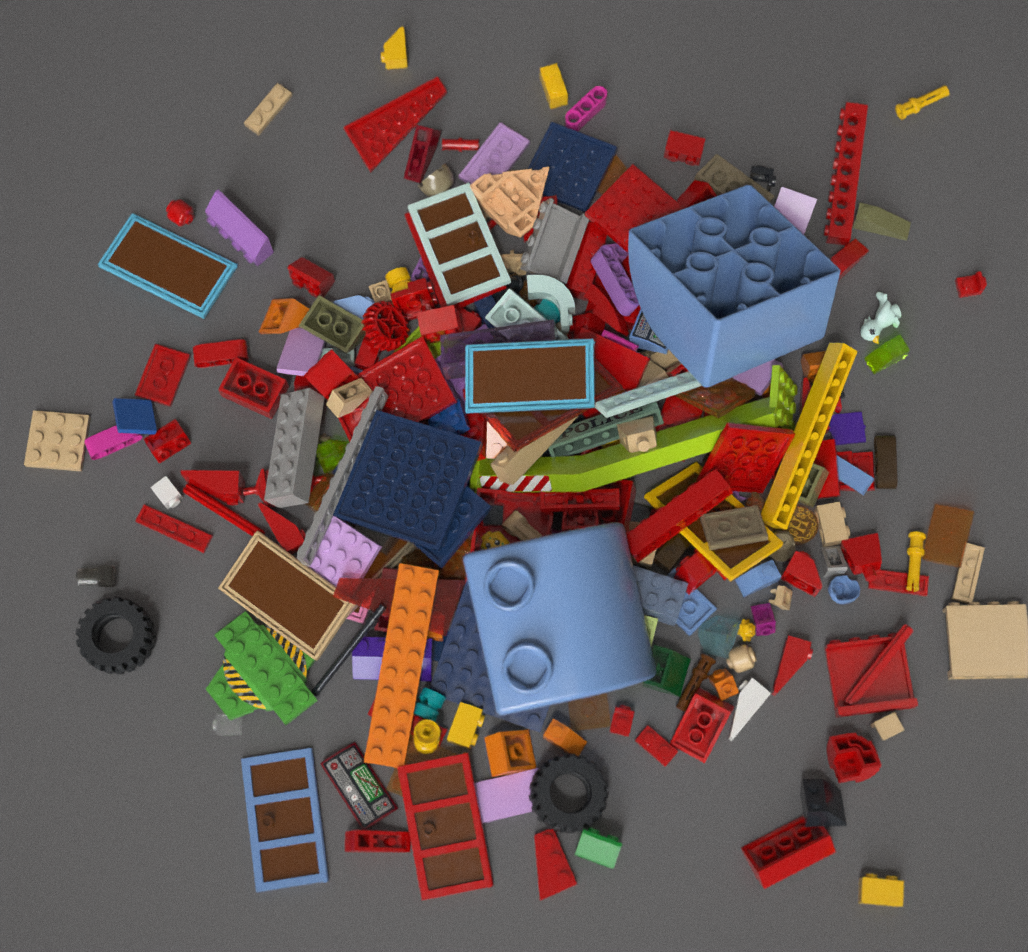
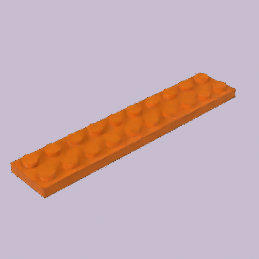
[364,563,439,768]

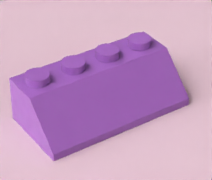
[205,190,274,267]

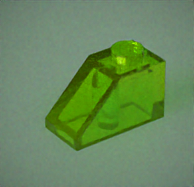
[864,335,910,375]

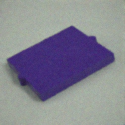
[829,412,866,446]

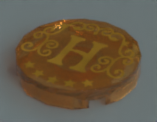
[780,506,819,545]

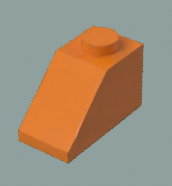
[543,718,587,756]

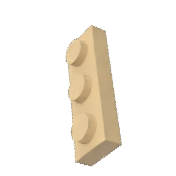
[244,83,292,135]
[951,543,985,604]

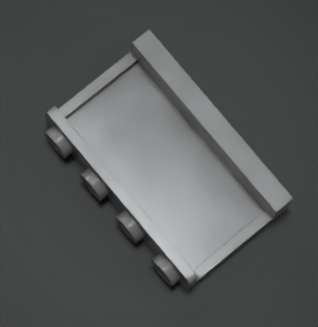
[520,198,589,284]

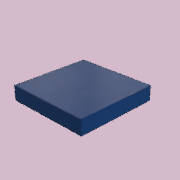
[112,398,157,434]

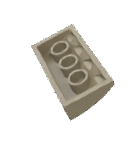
[693,154,775,203]

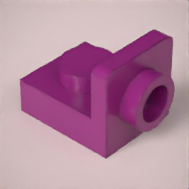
[751,603,776,636]

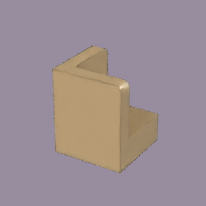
[871,712,904,740]

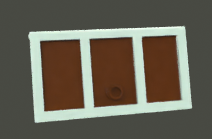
[408,183,511,306]

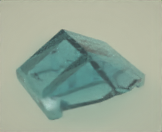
[698,616,741,659]

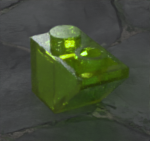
[316,439,349,473]

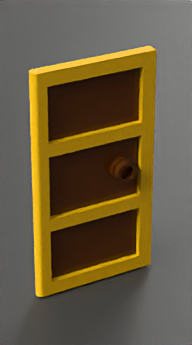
[644,462,783,581]

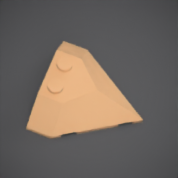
[470,167,549,238]

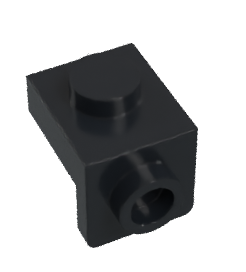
[749,165,776,192]

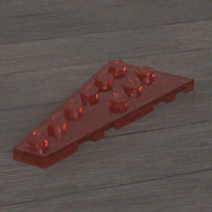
[333,578,465,636]

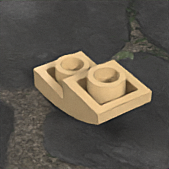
[369,280,394,316]

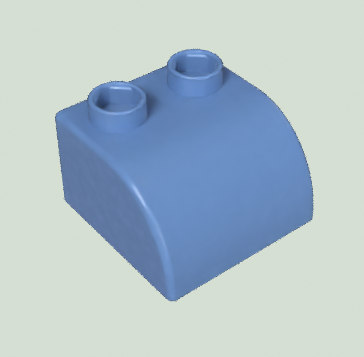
[628,185,840,388]
[463,522,656,715]

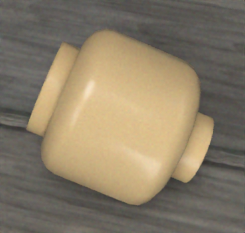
[726,644,757,673]

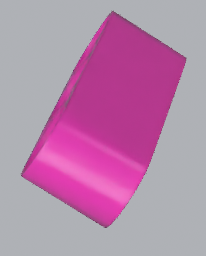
[565,86,607,131]
[84,425,142,460]

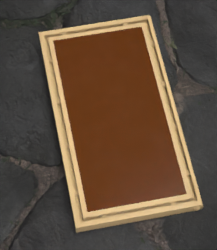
[218,531,357,661]

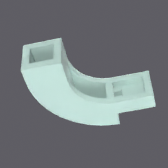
[527,275,575,333]

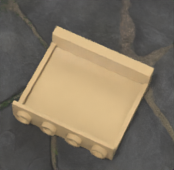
[943,601,1028,680]

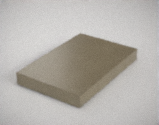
[700,505,768,550]

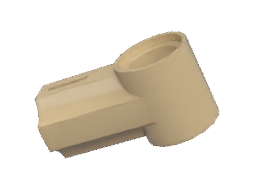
[502,511,542,541]

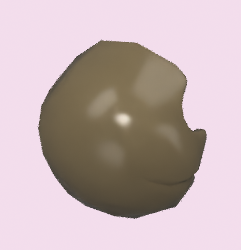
[769,531,795,562]

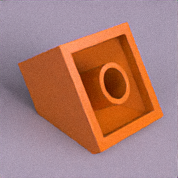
[259,298,309,334]

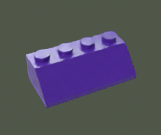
[352,637,433,682]

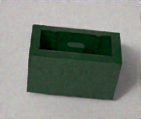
[642,645,691,698]

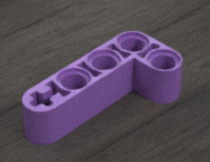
[591,243,639,316]

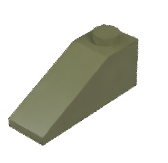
[852,203,911,241]

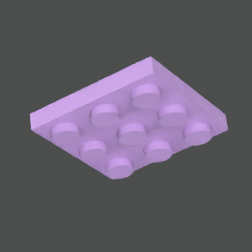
[309,516,382,597]

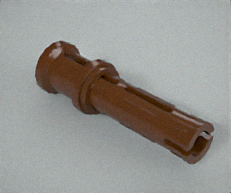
[675,653,716,712]

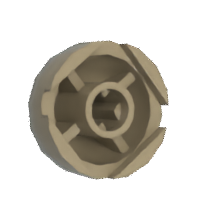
[418,163,454,197]

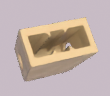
[617,416,657,453]

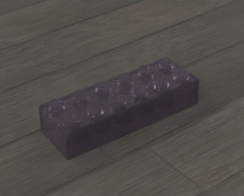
[440,319,558,380]

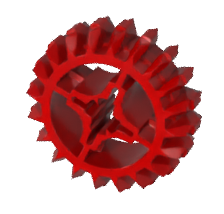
[361,301,410,352]

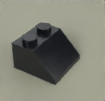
[800,779,847,827]

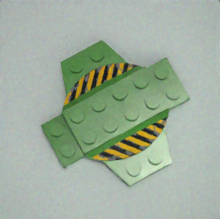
[206,611,317,725]

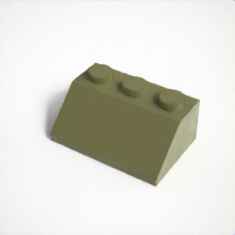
[299,295,366,354]

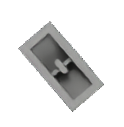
[820,546,847,577]

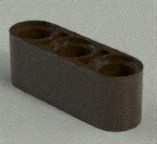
[874,435,898,489]

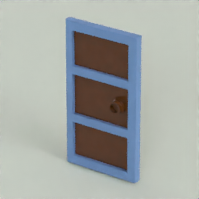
[241,747,329,892]

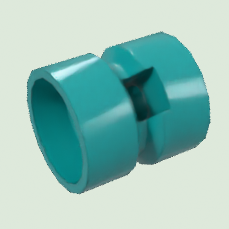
[413,687,446,722]

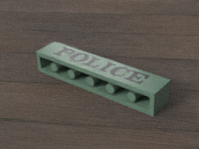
[548,401,664,457]

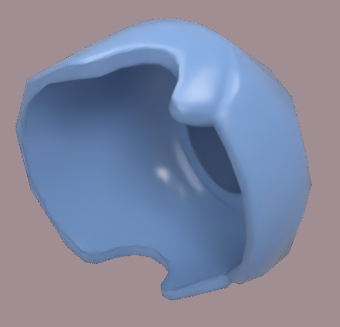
[828,575,861,604]

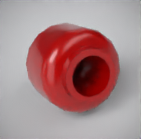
[166,199,194,227]

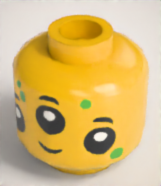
[481,531,510,550]

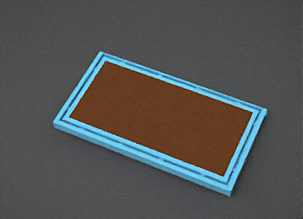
[98,213,238,319]
[465,338,595,413]

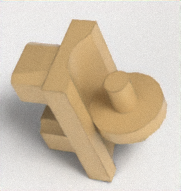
[500,250,527,275]

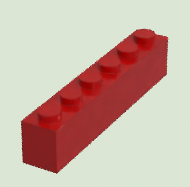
[626,469,733,563]

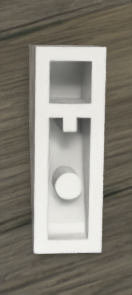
[728,678,771,741]

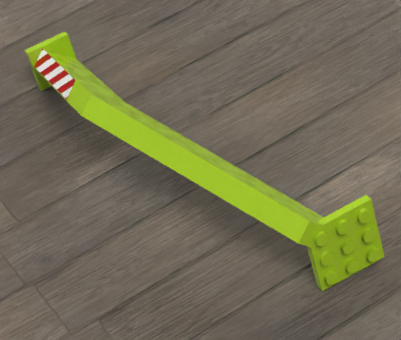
[469,365,798,493]

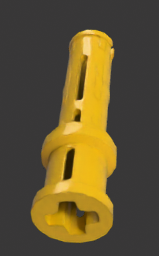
[895,85,949,120]
[906,531,926,591]

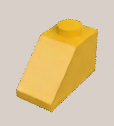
[381,27,408,70]

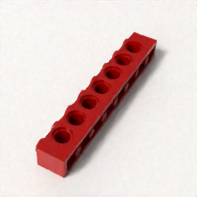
[823,102,868,246]

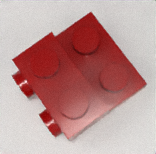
[390,278,439,321]

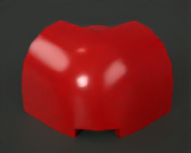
[827,733,882,783]

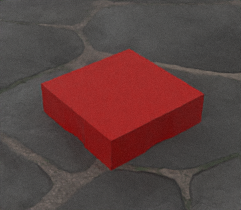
[470,488,554,553]

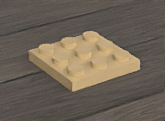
[24,410,91,471]

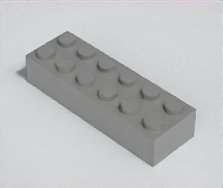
[264,388,325,508]

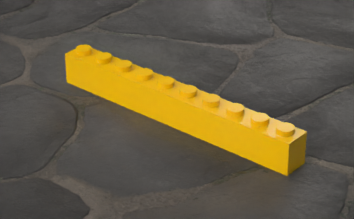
[761,343,858,530]

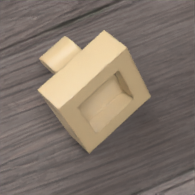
[769,586,793,610]

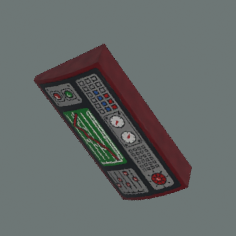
[320,742,398,830]

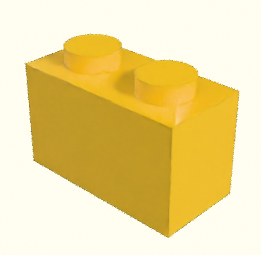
[540,63,568,110]
[447,702,485,750]
[858,874,904,907]

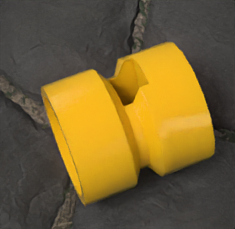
[385,267,412,293]
[413,720,440,754]

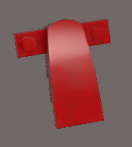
[540,488,620,532]

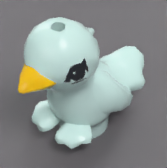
[860,292,901,344]

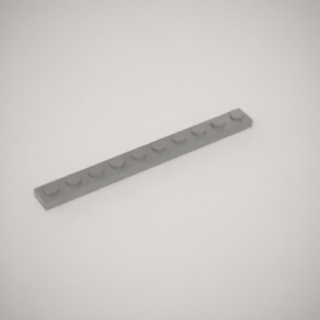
[296,386,388,567]

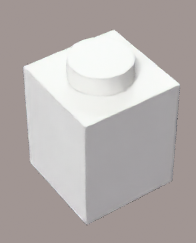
[150,476,183,509]

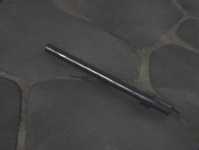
[311,603,387,696]

